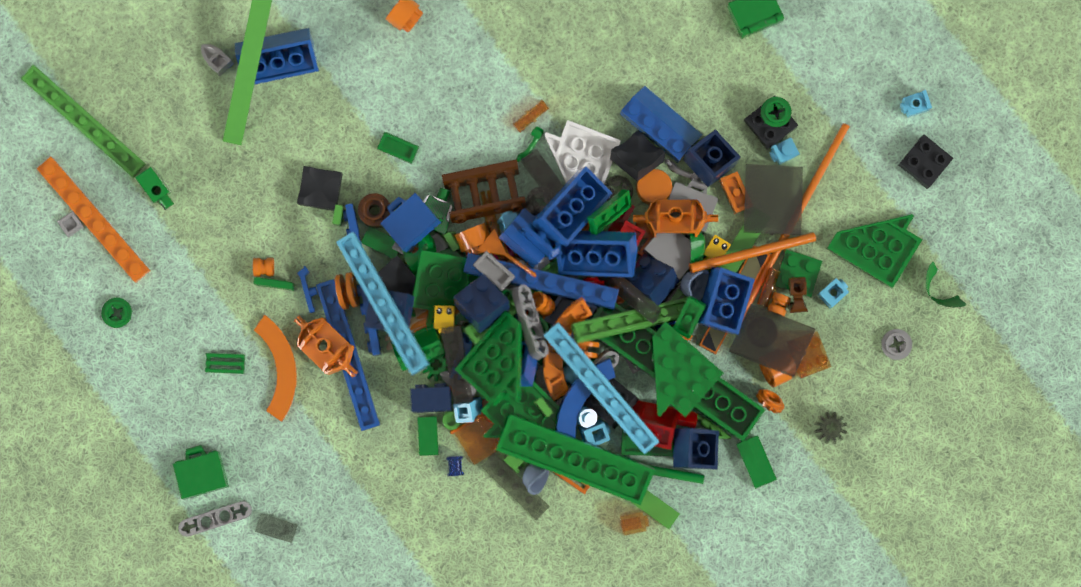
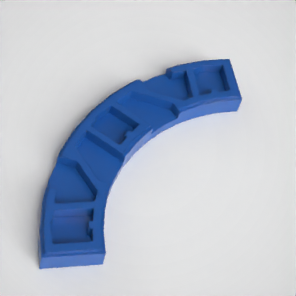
[556,358,616,438]

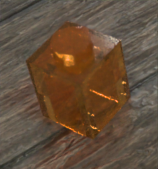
[619,512,649,536]

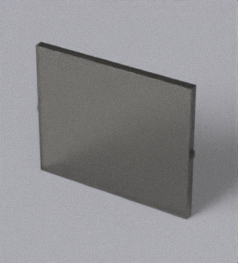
[744,164,803,235]
[729,304,816,377]

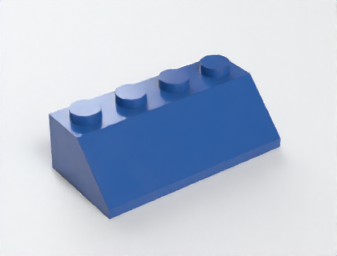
[235,28,319,84]
[620,86,702,163]
[531,166,613,246]
[555,231,637,277]

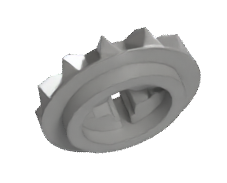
[881,329,912,360]

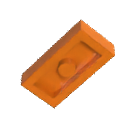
[719,172,753,214]

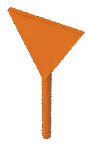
[477,229,536,277]

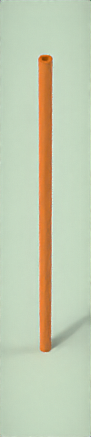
[743,123,850,319]

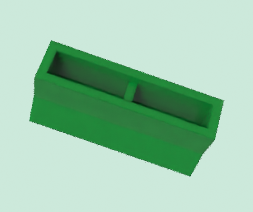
[736,435,777,489]

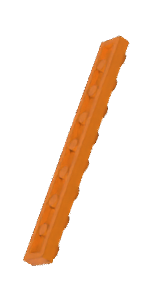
[36,156,151,283]

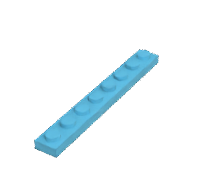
[336,232,430,375]
[543,322,659,454]

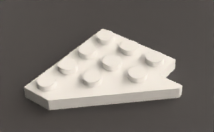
[544,120,621,184]

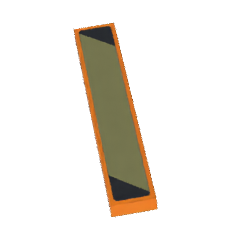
[699,245,771,355]

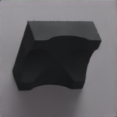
[744,96,798,150]
[610,130,665,181]
[898,134,954,189]
[297,166,343,211]
[377,256,415,295]
[584,378,639,429]

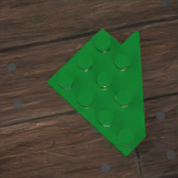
[826,214,923,289]
[412,249,479,326]
[455,310,521,406]
[652,322,724,417]
[480,382,560,438]

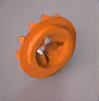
[756,389,784,413]

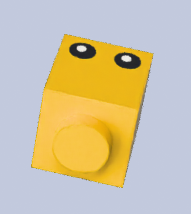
[704,235,731,260]
[434,305,456,333]

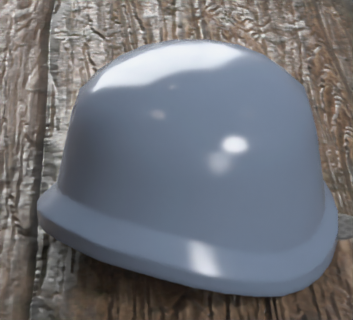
[680,270,710,301]
[522,464,549,495]

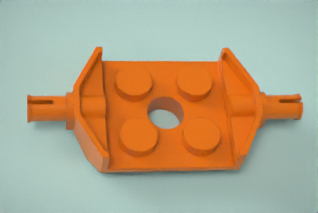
[633,199,718,237]
[294,315,358,378]

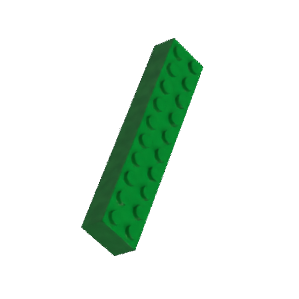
[592,303,766,442]

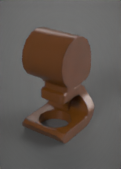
[788,277,808,313]

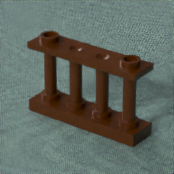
[442,159,527,224]

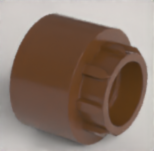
[358,193,390,228]

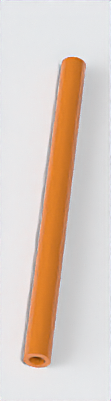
[689,232,816,273]

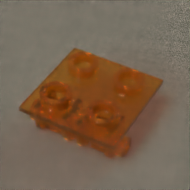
[786,331,831,379]
[454,414,500,465]

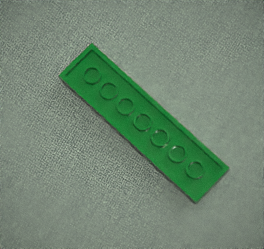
[496,413,655,505]

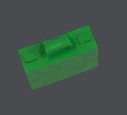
[727,0,785,39]
[391,324,445,371]
[173,445,229,500]

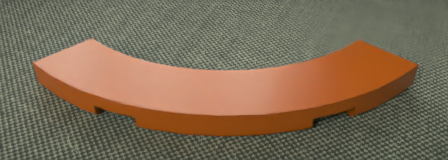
[543,297,592,401]
[254,315,297,422]

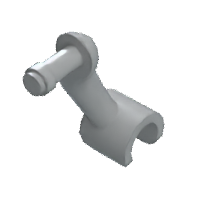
[665,159,702,182]

